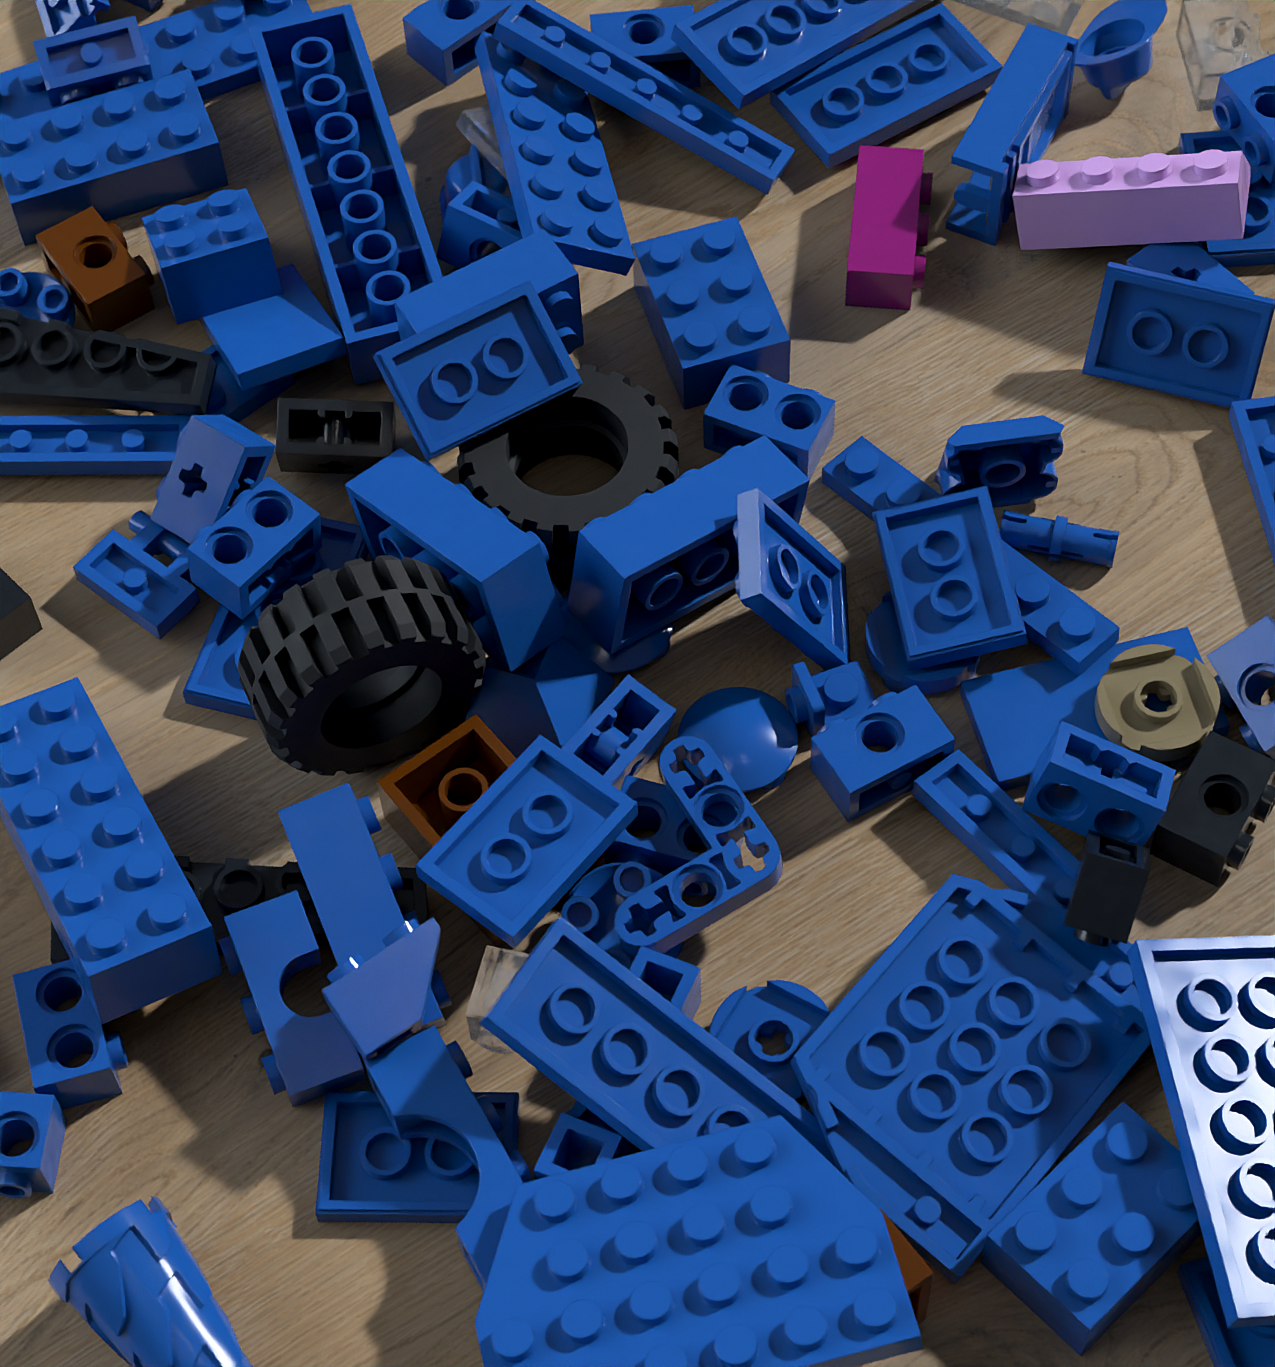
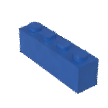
[277,782,452,1042]

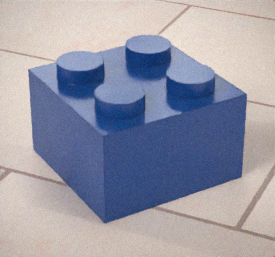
[142,188,283,325]

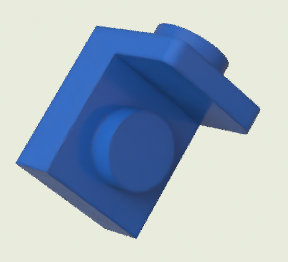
[785,660,876,737]

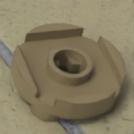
[1095,644,1220,762]

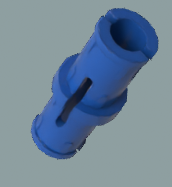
[999,510,1119,568]

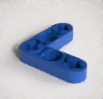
[614,736,783,957]

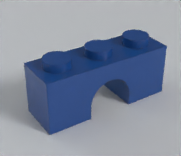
[218,890,365,1107]

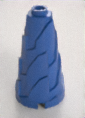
[48,1196,253,1367]

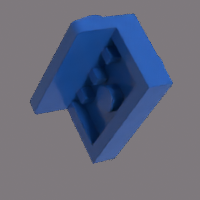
[33,15,153,107]

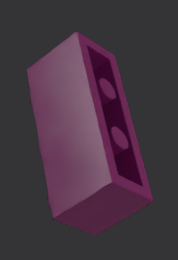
[845,145,933,310]

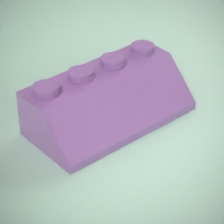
[1013,149,1251,250]

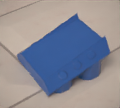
[934,415,1064,508]

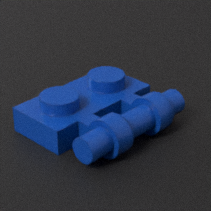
[73,510,200,640]

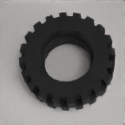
[457,363,679,587]
[238,555,486,776]

